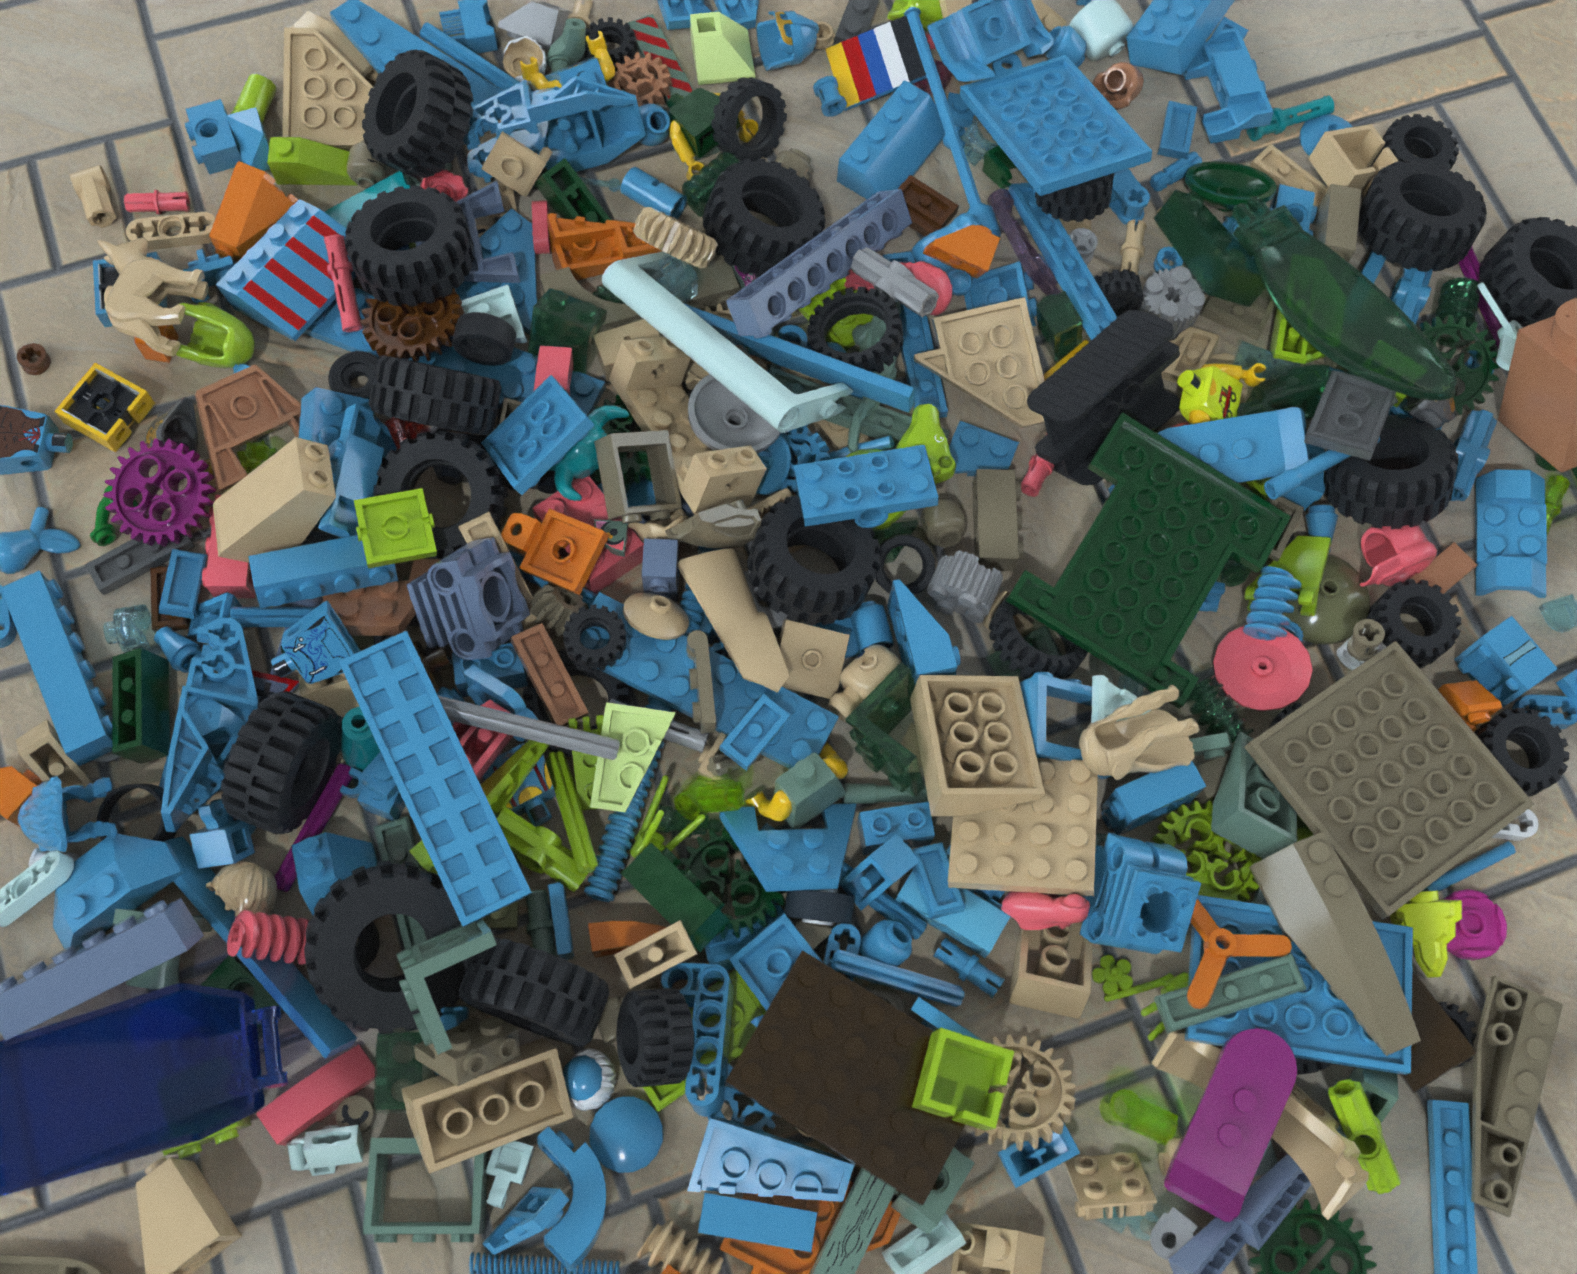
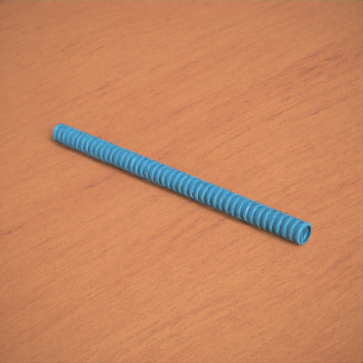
[584,546,728,902]

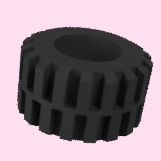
[1372,114,1459,170]
[1035,173,1114,222]
[1366,579,1462,669]
[1474,708,1569,797]
[616,988,694,1087]

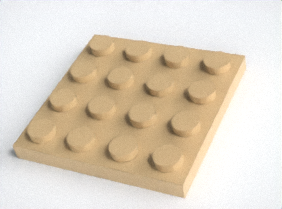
[948,758,1098,896]

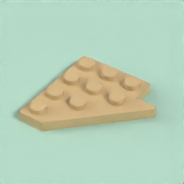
[282,28,373,150]
[913,297,1045,428]

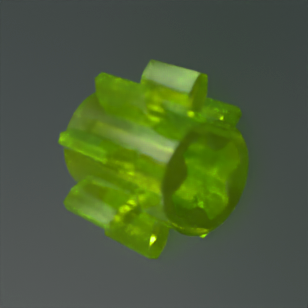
[237,440,277,474]

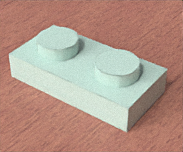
[881,1213,966,1274]

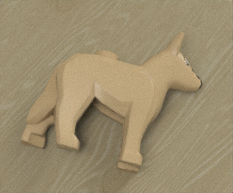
[97,237,209,357]

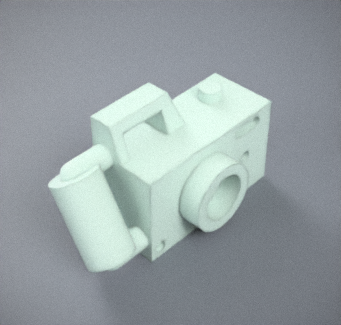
[287,1125,364,1176]

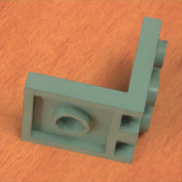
[396,919,497,1055]

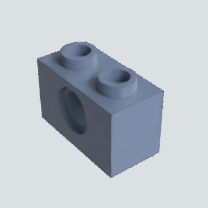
[642,538,680,602]

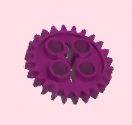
[103,438,217,547]

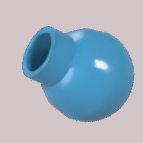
[639,103,671,146]

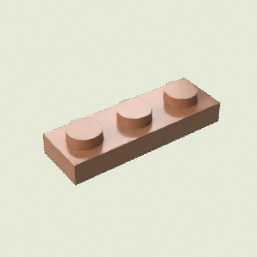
[510,623,589,726]

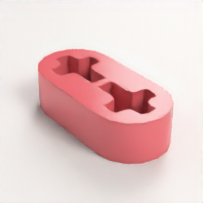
[532,200,551,254]

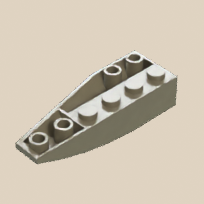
[1471,976,1563,1217]

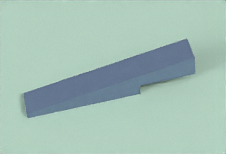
[1168,1127,1340,1274]

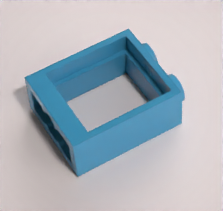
[1101,761,1206,836]

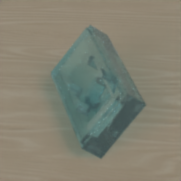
[1233,341,1301,383]

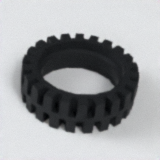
[807,287,904,374]
[989,595,1088,680]

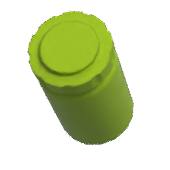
[231,74,277,123]

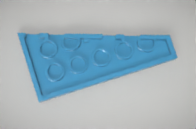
[330,0,503,131]

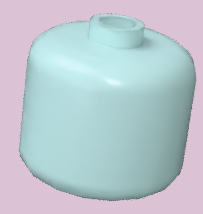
[1069,0,1133,62]

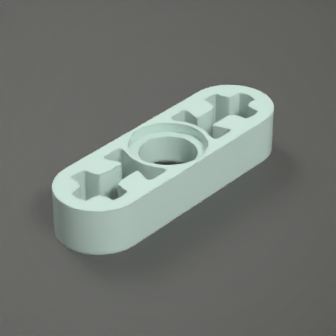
[0,850,74,927]

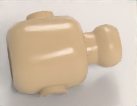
[828,644,907,723]

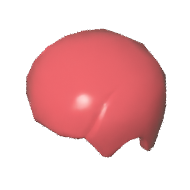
[420,170,469,202]

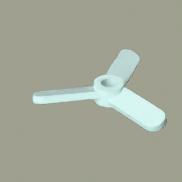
[1477,282,1523,371]

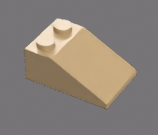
[1009,921,1093,1019]

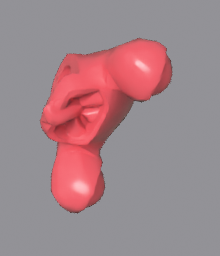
[1001,891,1091,930]

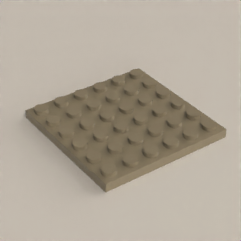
[1244,641,1534,920]

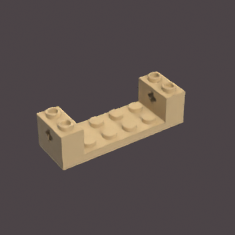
[609,336,767,515]

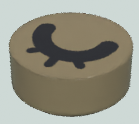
[336,1095,376,1134]

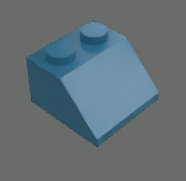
[291,832,378,915]

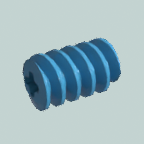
[1243,566,1302,641]

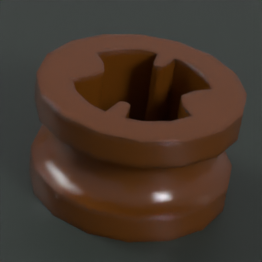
[17,343,51,375]

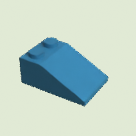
[887,579,961,697]

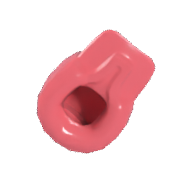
[1359,525,1437,587]

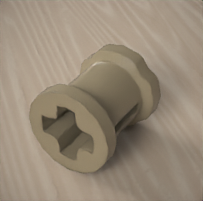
[1347,619,1385,662]

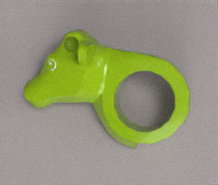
[846,404,956,532]

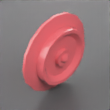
[1213,625,1313,711]

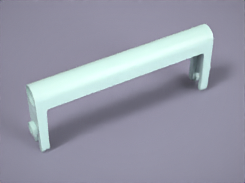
[602,252,853,433]

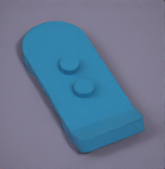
[1157,407,1311,483]

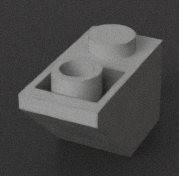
[498,1,569,50]

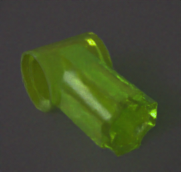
[674,775,745,820]
[1099,1089,1178,1146]

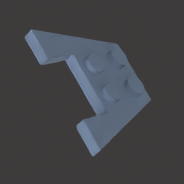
[415,181,521,283]

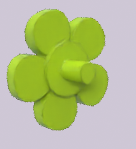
[1092,955,1133,996]

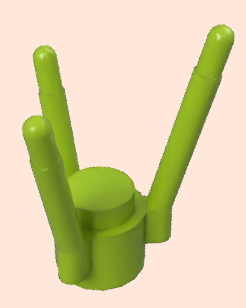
[630,775,706,858]
[1104,972,1189,1041]

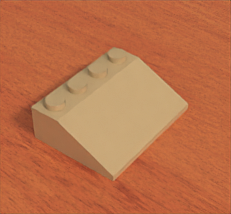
[910,675,1045,816]

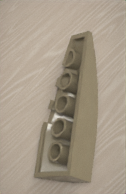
[1249,831,1421,1056]

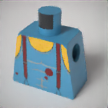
[482,741,556,827]

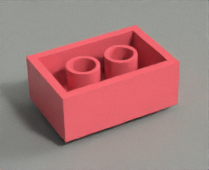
[532,476,644,594]

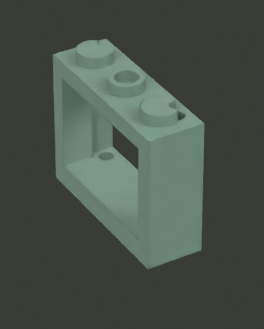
[363,1138,489,1243]

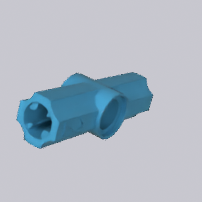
[1385,268,1433,339]
[1451,410,1497,501]

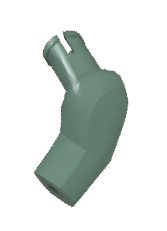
[546,18,586,73]

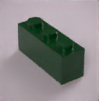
[112,648,170,764]
[621,843,730,952]

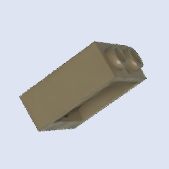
[594,430,682,524]

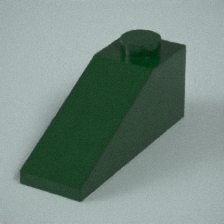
[534,158,611,223]

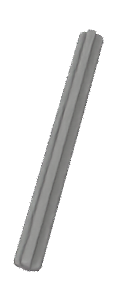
[438,696,620,760]

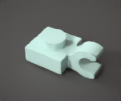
[485,1141,534,1209]

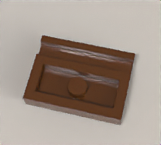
[898,175,959,237]

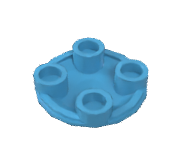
[590,1096,663,1173]

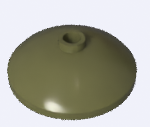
[1283,554,1370,645]

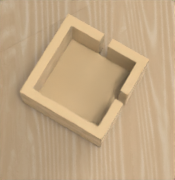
[1308,124,1398,196]

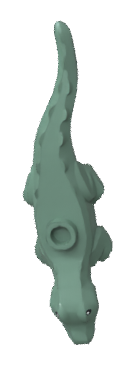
[848,292,902,453]

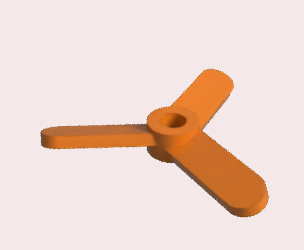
[1187,899,1292,1009]

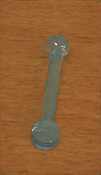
[580,177,620,192]

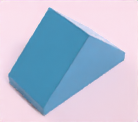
[187,592,244,639]
[997,1122,1080,1188]

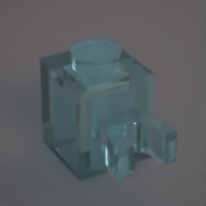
[651,254,698,304]

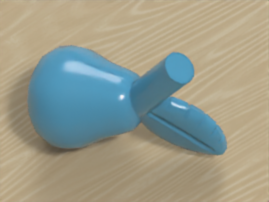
[0,507,81,574]

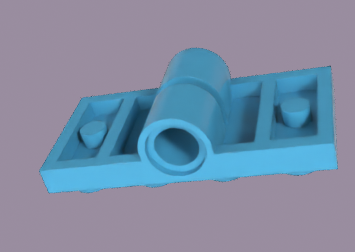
[793,445,938,528]

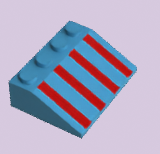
[216,199,357,341]

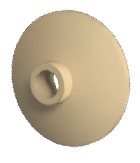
[623,593,689,640]

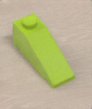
[267,137,358,186]

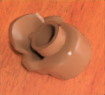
[1092,62,1144,109]

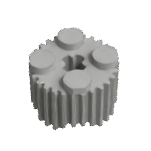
[1138,266,1205,340]
[927,550,1003,623]

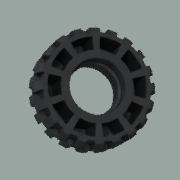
[304,861,472,1035]

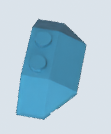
[53,834,185,950]

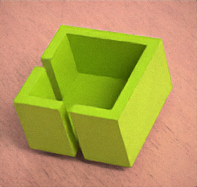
[912,1028,1015,1131]

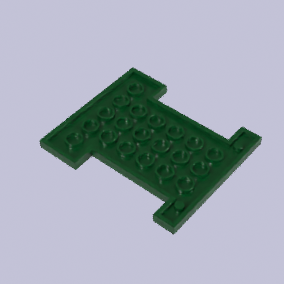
[1006,412,1291,709]

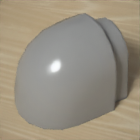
[1150,1207,1202,1260]

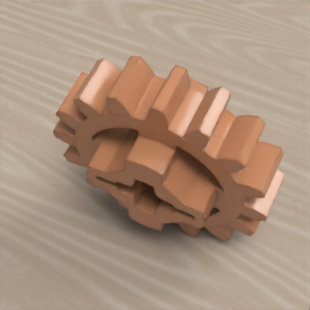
[607,52,672,107]

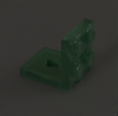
[845,662,924,797]

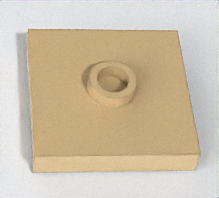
[778,620,850,700]

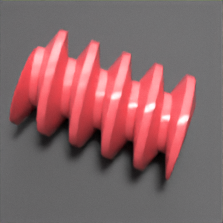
[227,910,309,965]

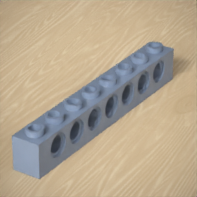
[726,189,912,339]

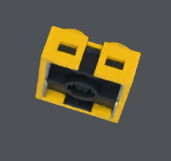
[54,363,155,453]

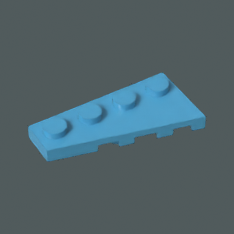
[687,1115,854,1202]

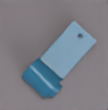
[807,601,894,658]

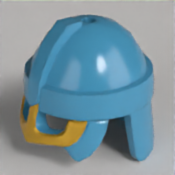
[756,11,819,71]

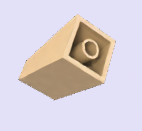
[213,437,336,563]

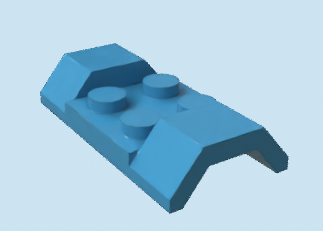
[1475,469,1547,598]

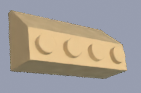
[401,1038,573,1173]

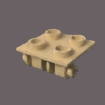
[1064,1152,1157,1221]

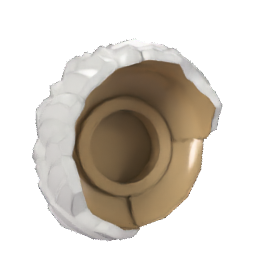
[503,36,547,84]

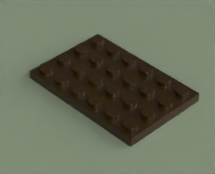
[724,950,965,1206]

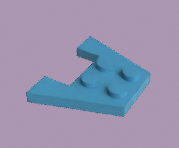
[719,803,857,892]

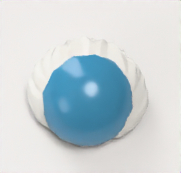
[563,1048,617,1111]

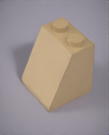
[136,1157,242,1274]

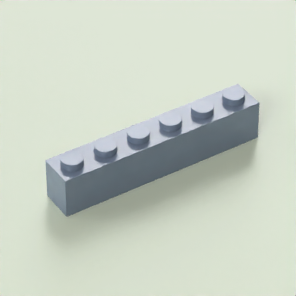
[0,898,204,1041]

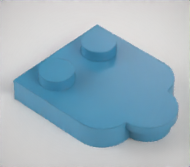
[463,665,538,742]

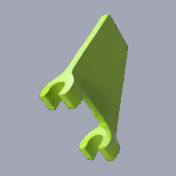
[1245,536,1332,616]

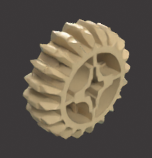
[633,207,718,268]

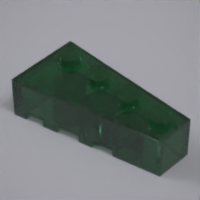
[1154,190,1273,307]

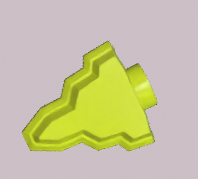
[1390,890,1463,978]

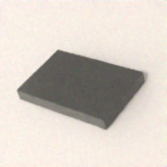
[1304,370,1398,461]

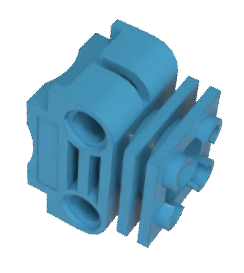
[1079,832,1201,954]

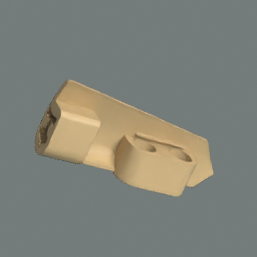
[677,549,790,693]

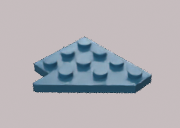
[454,208,539,340]

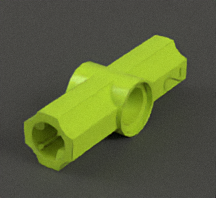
[496,807,588,892]
[1328,1079,1401,1194]

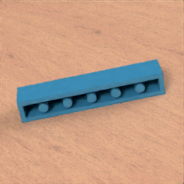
[1,570,112,766]

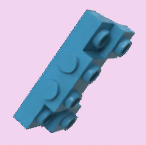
[1183,27,1273,144]
[318,403,403,538]

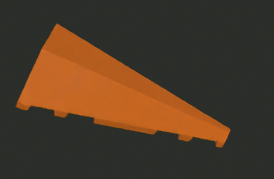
[547,213,663,281]

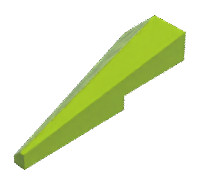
[409,740,549,874]

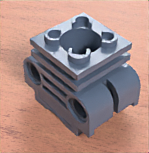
[406,537,530,660]

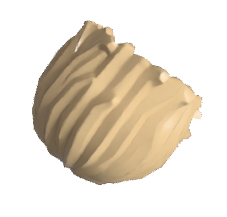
[206,861,277,916]

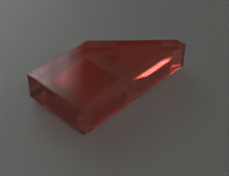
[385,417,425,450]

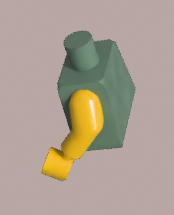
[744,742,848,830]

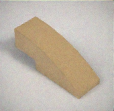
[291,11,374,78]

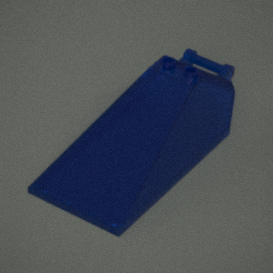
[0,983,288,1197]

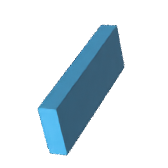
[698,1193,817,1252]

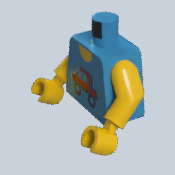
[520,31,615,90]

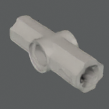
[850,247,939,318]

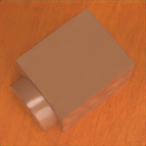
[1498,298,1577,473]

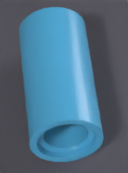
[620,167,687,220]

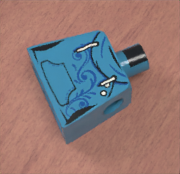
[271,600,361,684]

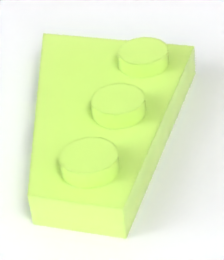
[590,702,676,812]

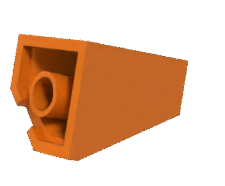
[209,161,298,262]

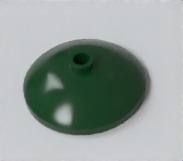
[1185,161,1277,212]

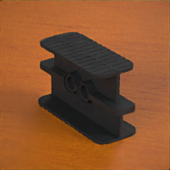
[1027,310,1180,486]

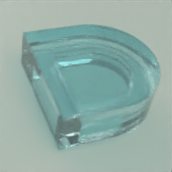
[1539,594,1577,632]

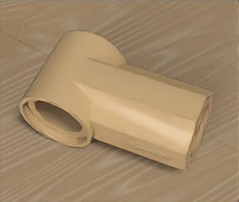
[69,165,117,228]

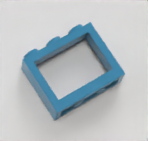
[1020,672,1112,779]

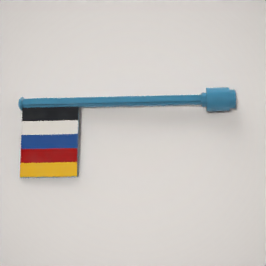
[825,7,1001,246]

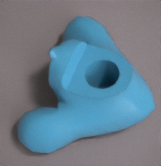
[911,212,982,297]

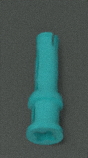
[1246,95,1335,141]

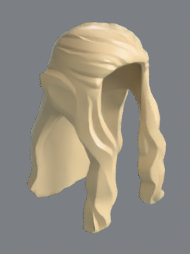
[1079,685,1200,780]

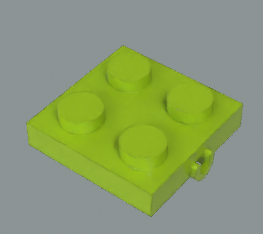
[354,488,437,568]

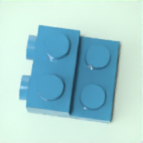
[964,261,1040,327]

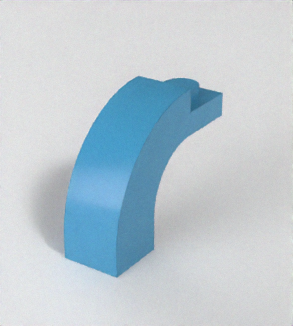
[537,1126,606,1273]

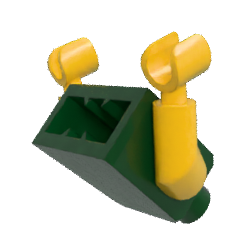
[667,88,758,184]

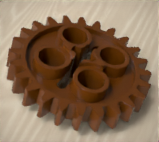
[360,288,465,362]

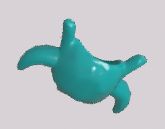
[549,405,629,501]

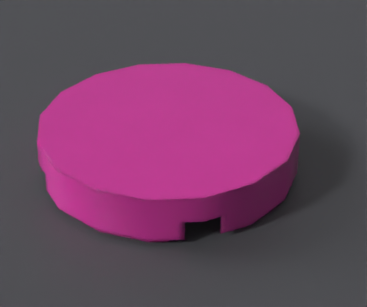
[1443,889,1507,961]

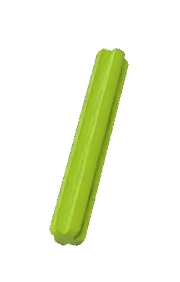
[546,751,598,874]

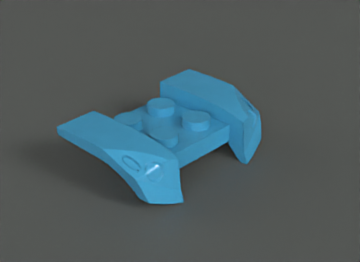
[927,0,1054,82]
[705,904,823,1027]

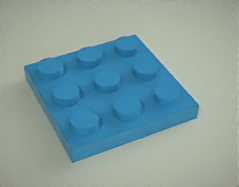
[481,375,595,495]

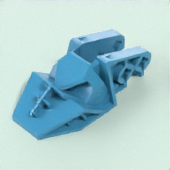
[463,76,646,183]
[161,617,259,832]

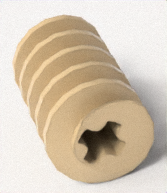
[636,1219,723,1274]

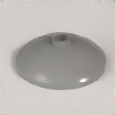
[688,374,781,453]

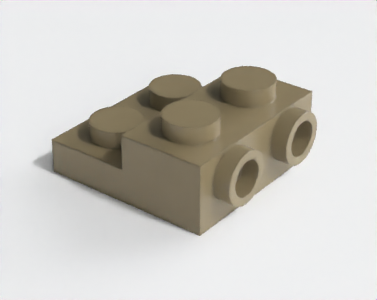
[414,1017,521,1086]

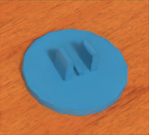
[756,434,791,495]

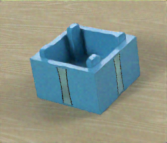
[1454,616,1558,710]

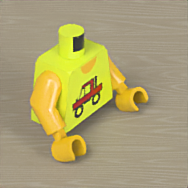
[1177,363,1267,424]

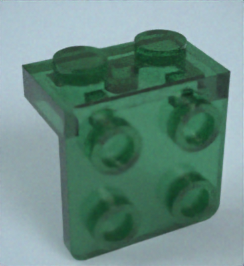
[528,288,607,374]

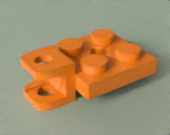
[501,508,610,596]

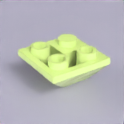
[690,12,756,85]

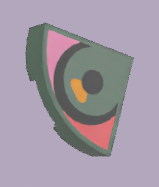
[594,519,628,557]

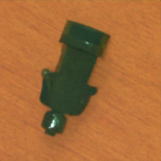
[656,804,723,838]

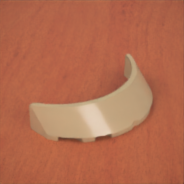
[1151,1028,1369,1220]

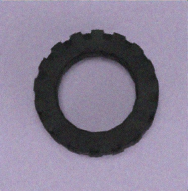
[711,77,787,162]

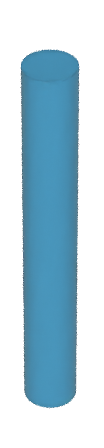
[1422,841,1516,892]

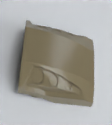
[665,500,762,549]

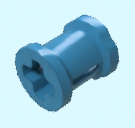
[813,76,847,117]

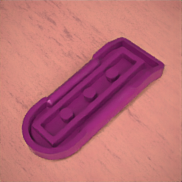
[1164,1028,1297,1222]

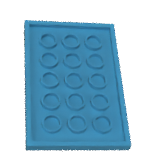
[960,55,1152,196]
[1185,895,1413,1075]

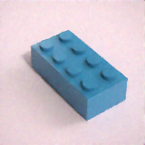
[1126,0,1235,75]

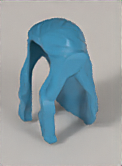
[18,776,118,852]

